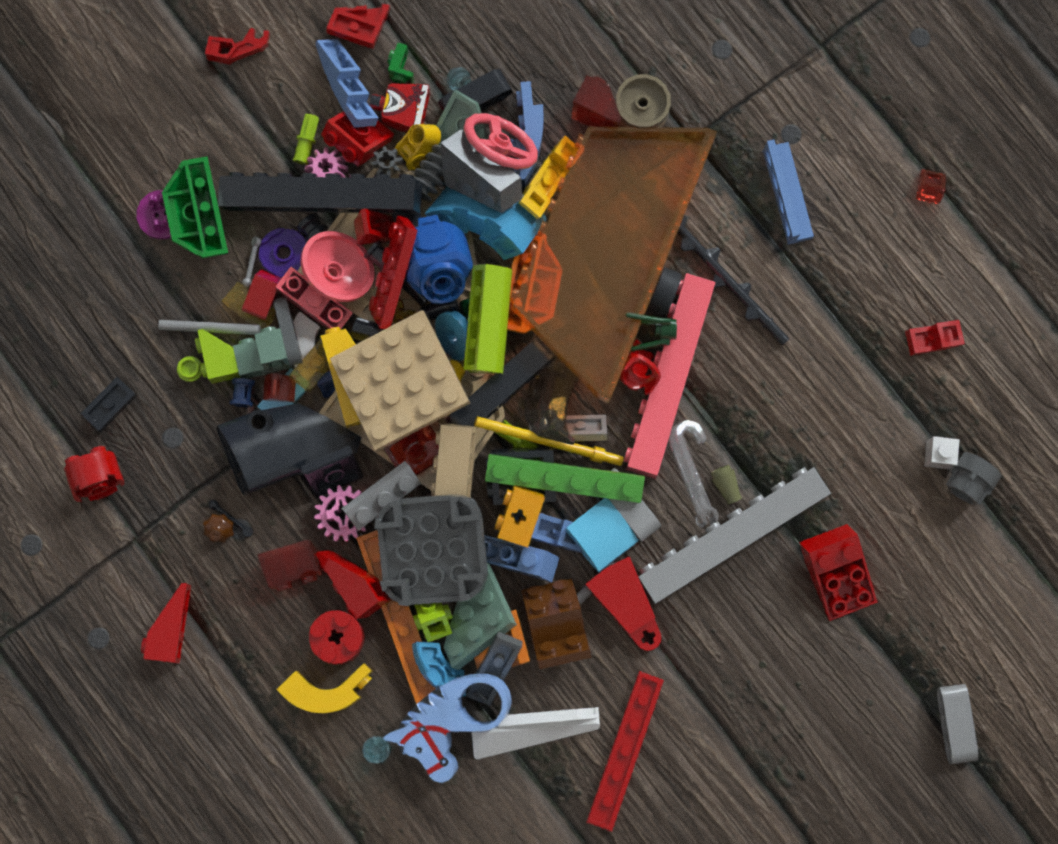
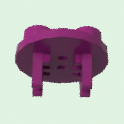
[137,190,171,239]

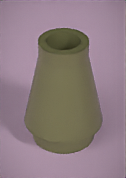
[710,464,742,505]

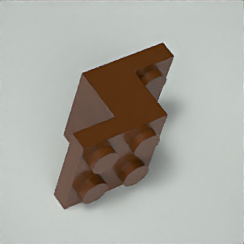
[521,578,592,669]

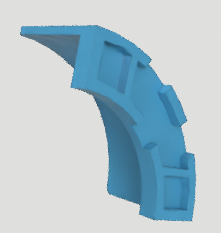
[425,186,547,260]

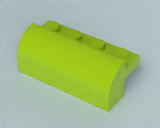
[464,264,512,375]

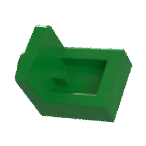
[387,43,415,84]

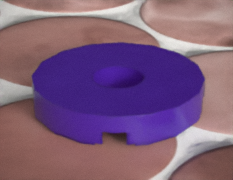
[259,228,307,278]

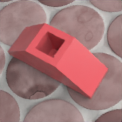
[275,267,353,330]

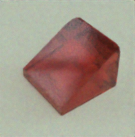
[916,169,946,204]
[263,373,296,402]

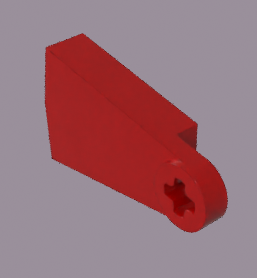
[584,556,661,651]

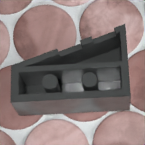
[441,129,522,213]

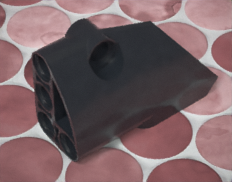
[216,403,362,496]

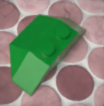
[162,156,228,259]

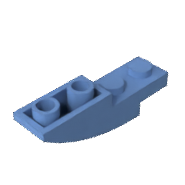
[511,81,544,187]

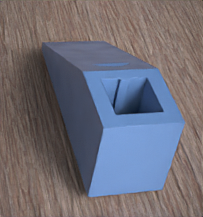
[484,535,559,582]

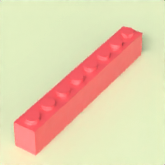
[623,273,715,479]

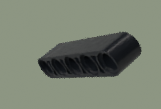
[445,337,556,428]

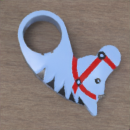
[383,674,511,783]

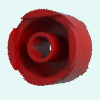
[64,446,125,502]
[309,610,365,665]

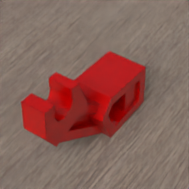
[205,28,270,65]

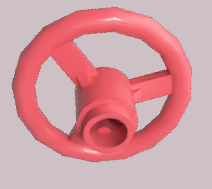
[463,113,538,169]

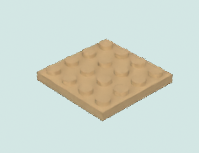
[330,310,470,452]

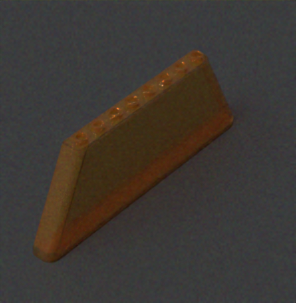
[510,127,717,403]

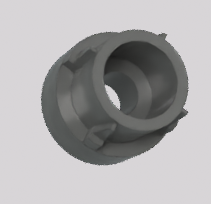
[946,452,1002,506]

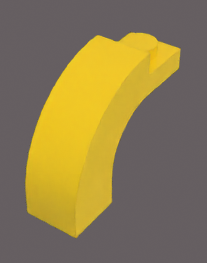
[277,663,373,713]

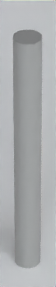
[158,320,261,335]

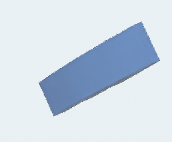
[315,39,378,128]
[512,509,583,554]

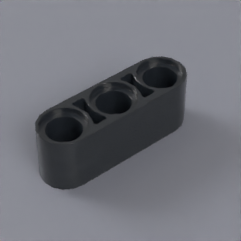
[438,69,513,112]

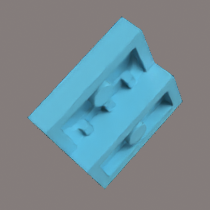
[566,498,639,573]

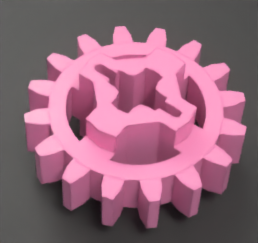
[314,485,371,542]

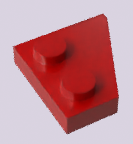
[326,4,390,49]

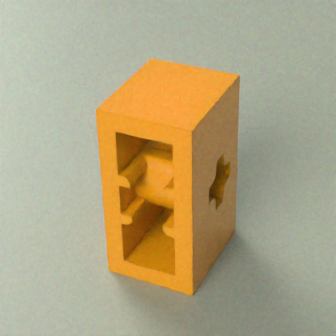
[494,485,545,547]

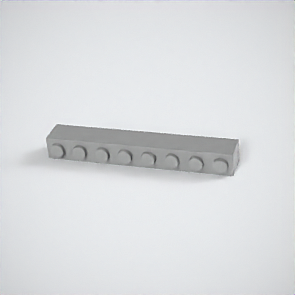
[639,467,831,605]

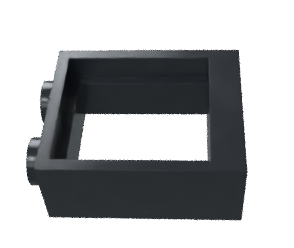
[485,446,556,505]

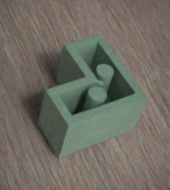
[233,327,293,379]

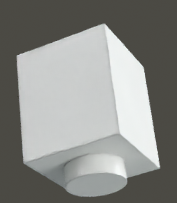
[924,436,959,469]

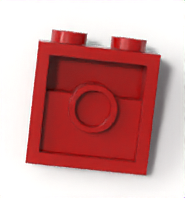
[321,111,394,167]

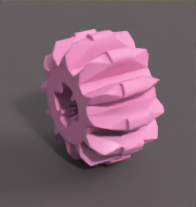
[305,147,348,178]

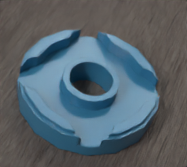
[435,310,468,361]

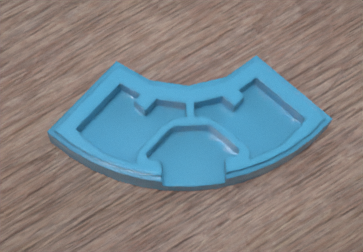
[412,642,466,697]

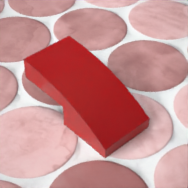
[905,320,965,356]

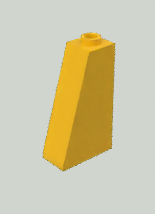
[321,327,361,428]

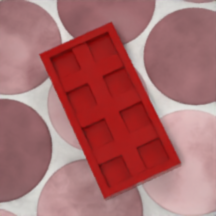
[369,216,417,329]

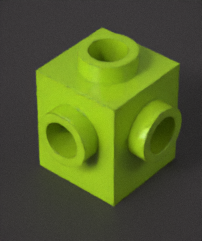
[413,602,453,642]

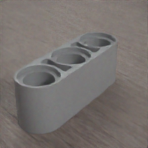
[609,468,661,542]
[937,684,978,764]

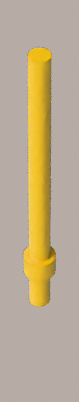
[474,416,624,466]

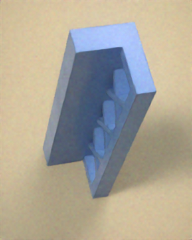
[763,140,814,244]

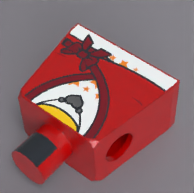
[369,84,430,133]

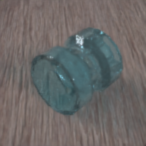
[363,736,391,763]

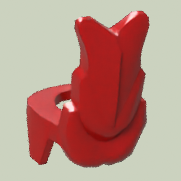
[619,340,661,395]

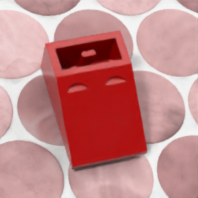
[799,524,878,621]

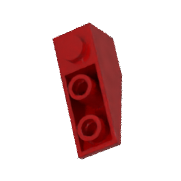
[315,550,391,619]

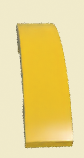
[518,135,584,220]

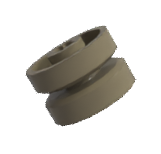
[614,74,671,138]

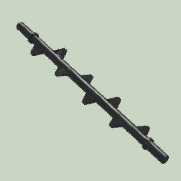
[611,156,790,346]

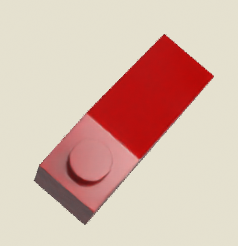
[141,583,192,664]

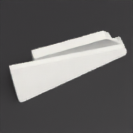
[472,707,600,759]

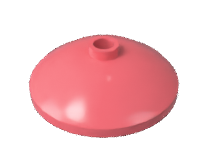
[300,231,375,302]

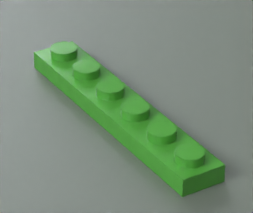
[485,454,645,503]

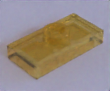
[289,339,330,393]

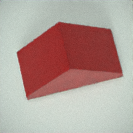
[354,208,394,245]
[242,269,282,320]

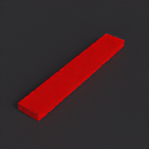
[586,671,664,832]

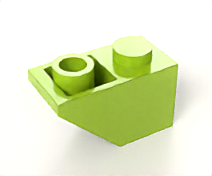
[195,329,241,384]

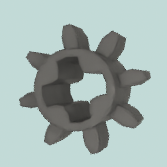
[371,146,403,178]

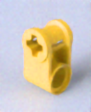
[394,124,441,171]

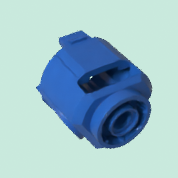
[405,215,473,304]

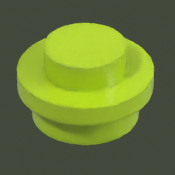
[177,356,202,382]

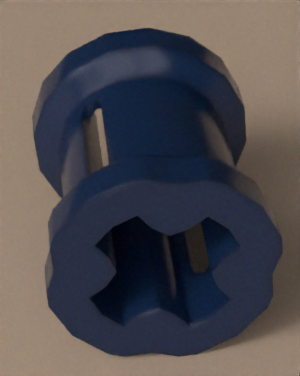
[229,378,255,408]

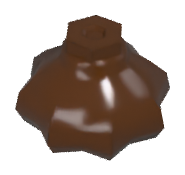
[203,514,234,543]

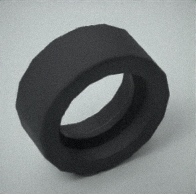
[645,267,682,318]

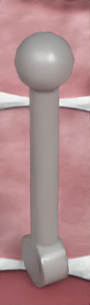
[242,236,261,288]

